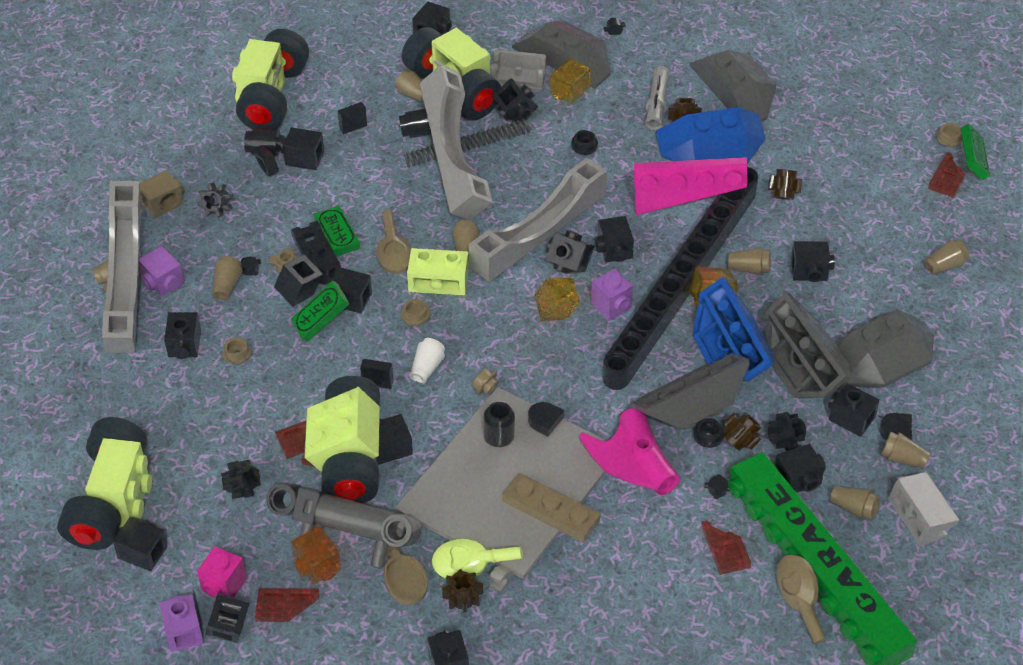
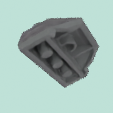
[512,20,610,89]
[690,50,776,122]
[765,292,850,399]
[838,309,934,388]
[631,353,749,429]

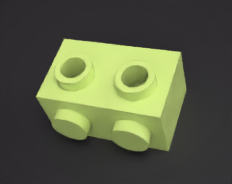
[407,248,469,295]

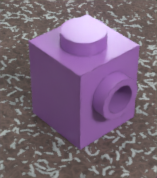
[139,246,185,297]
[591,269,633,321]
[159,594,204,652]

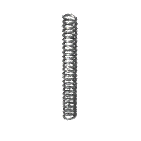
[405,119,530,168]

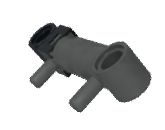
[266,484,422,569]

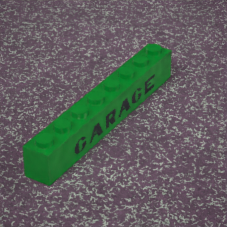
[728,452,917,665]

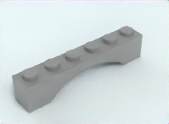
[420,65,493,220]
[468,158,607,282]
[102,181,142,353]

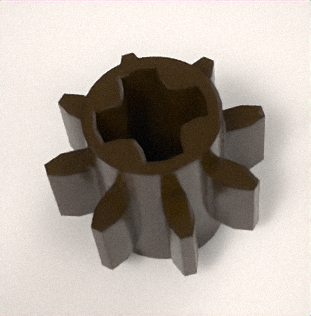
[668,98,702,122]
[768,169,802,200]
[723,412,761,450]
[442,569,483,612]

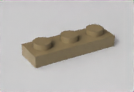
[502,473,601,543]

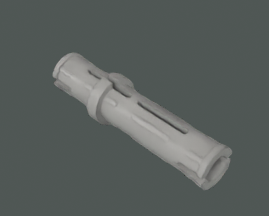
[645,66,669,130]

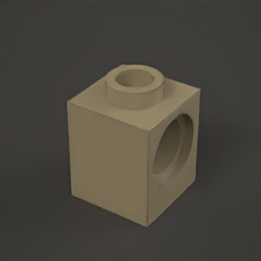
[140,171,184,218]

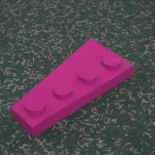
[634,157,747,215]

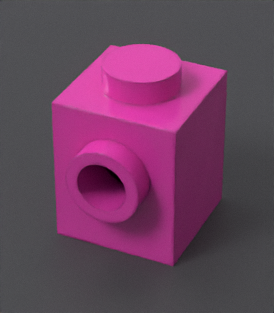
[197,546,247,598]

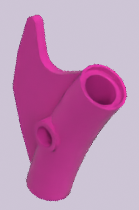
[579,408,680,495]

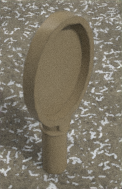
[376,209,412,274]
[384,545,428,605]
[776,555,826,645]

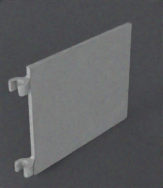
[395,387,607,594]

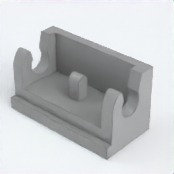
[491,49,546,92]
[888,472,959,546]

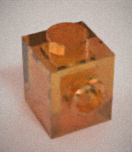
[291,526,341,585]

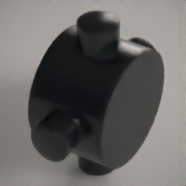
[604,17,626,35]
[241,256,261,276]
[704,474,730,499]

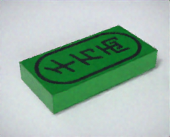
[961,123,990,180]
[313,206,360,257]
[291,281,349,341]

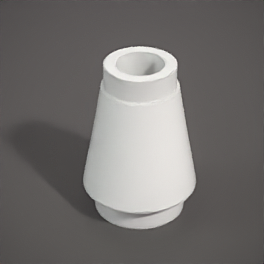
[409,338,445,384]

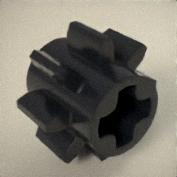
[198,182,234,217]
[768,412,806,451]
[221,460,261,499]

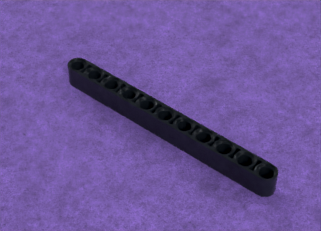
[603,167,758,390]

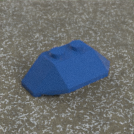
[655,107,766,164]
[692,276,775,382]

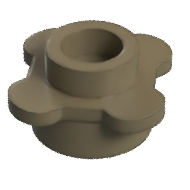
[269,248,298,274]

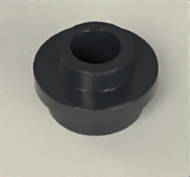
[571,130,598,155]
[693,418,724,448]

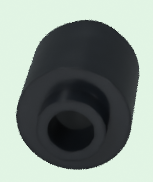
[399,108,431,138]
[244,128,285,157]
[484,402,515,447]

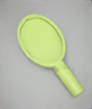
[432,539,523,579]

